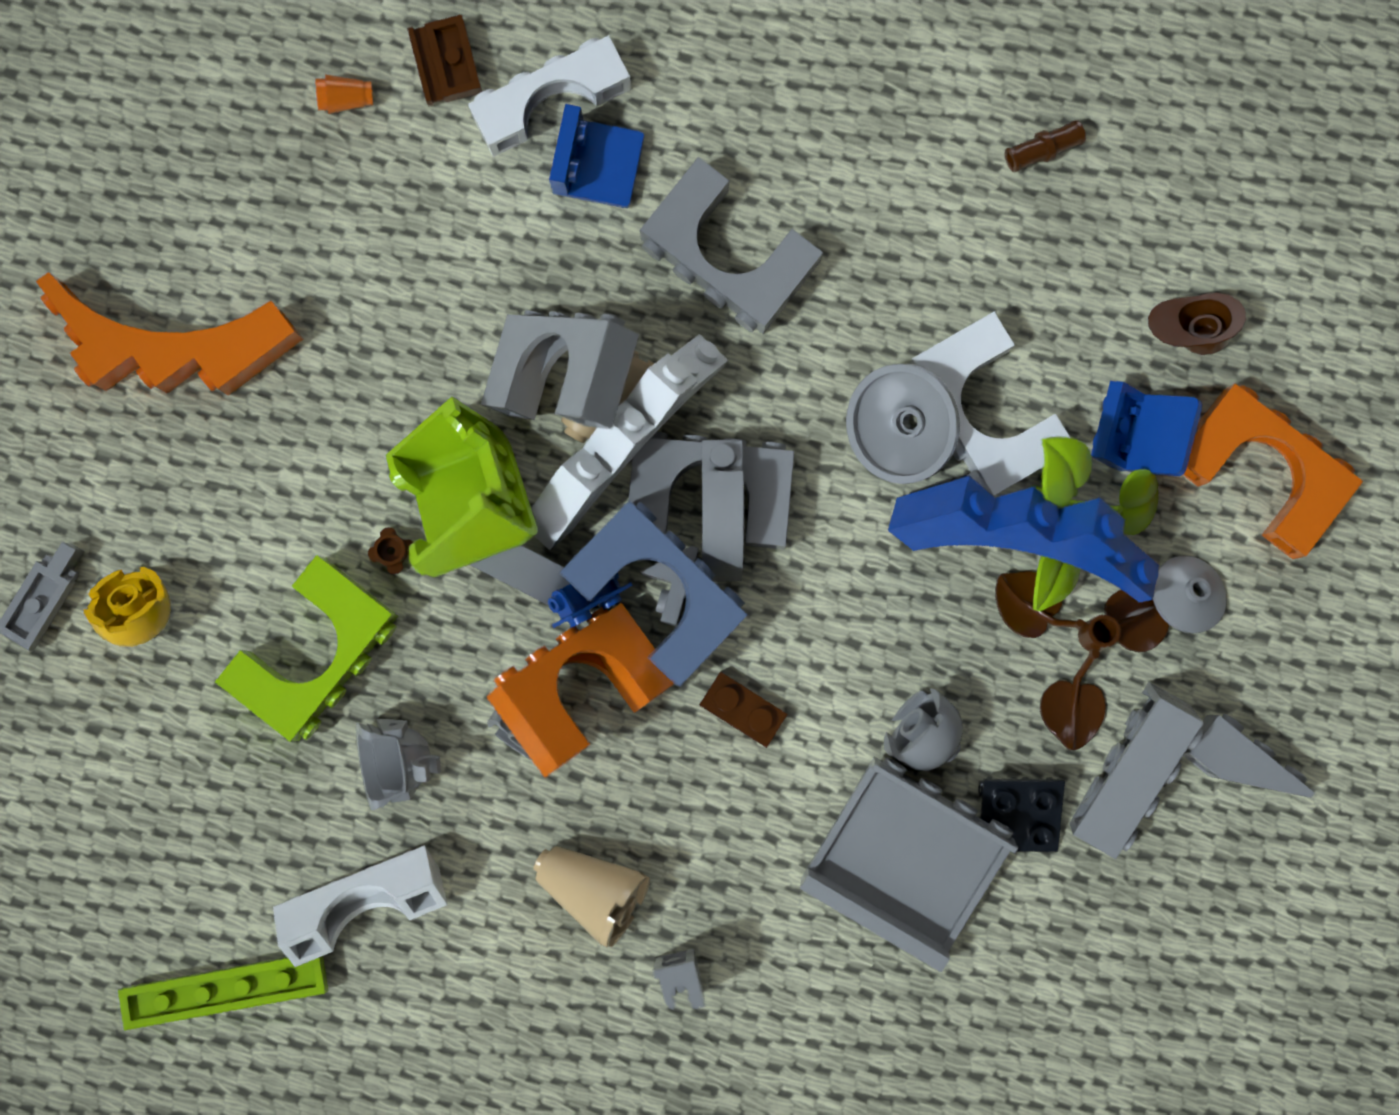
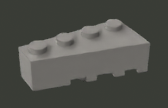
[1069,681,1204,859]

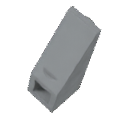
[1183,714,1315,798]

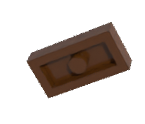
[699,671,788,748]

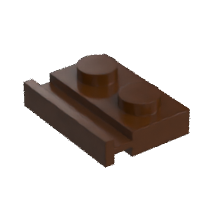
[407,14,482,107]

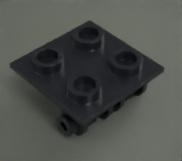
[978,776,1065,852]

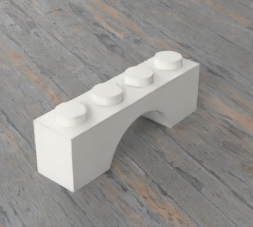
[468,35,631,157]
[273,845,447,967]

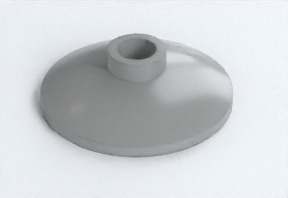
[1153,556,1226,634]

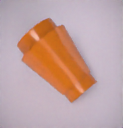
[315,74,373,114]

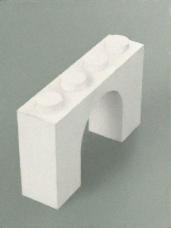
[909,311,1070,496]

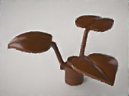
[995,571,1169,751]

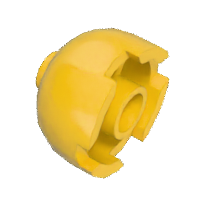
[84,567,171,647]

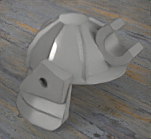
[356,719,441,810]

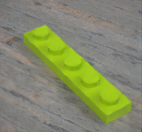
[118,956,329,1031]

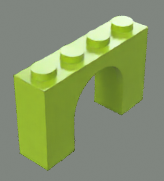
[215,555,398,742]

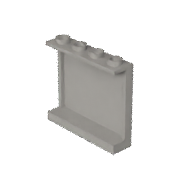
[800,757,1018,973]

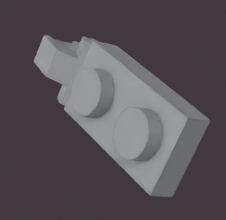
[0,542,84,651]

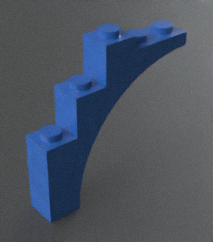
[888,476,1159,602]

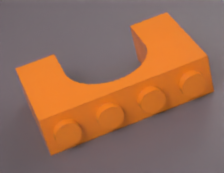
[1183,383,1363,559]
[487,603,674,778]

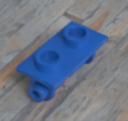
[548,572,633,628]

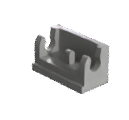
[653,949,705,1010]

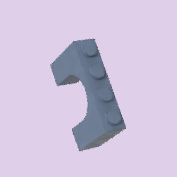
[559,501,747,687]

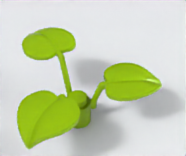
[1028,436,1159,611]

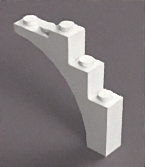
[531,334,728,550]

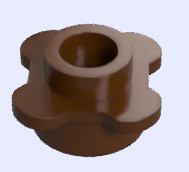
[368,527,413,574]

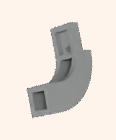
[702,440,744,581]
[470,545,570,606]

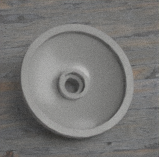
[846,363,960,484]

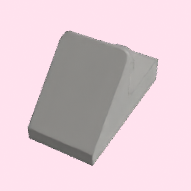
[641,546,699,626]

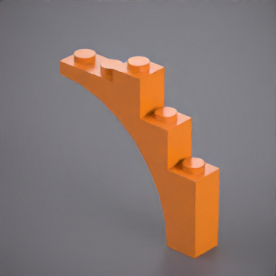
[36,272,303,396]

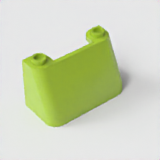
[386,397,538,577]

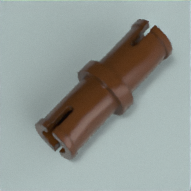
[1004,120,1086,172]

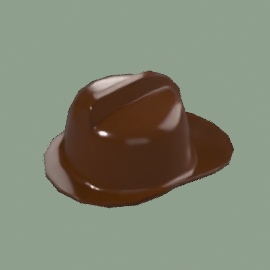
[1148,293,1246,355]

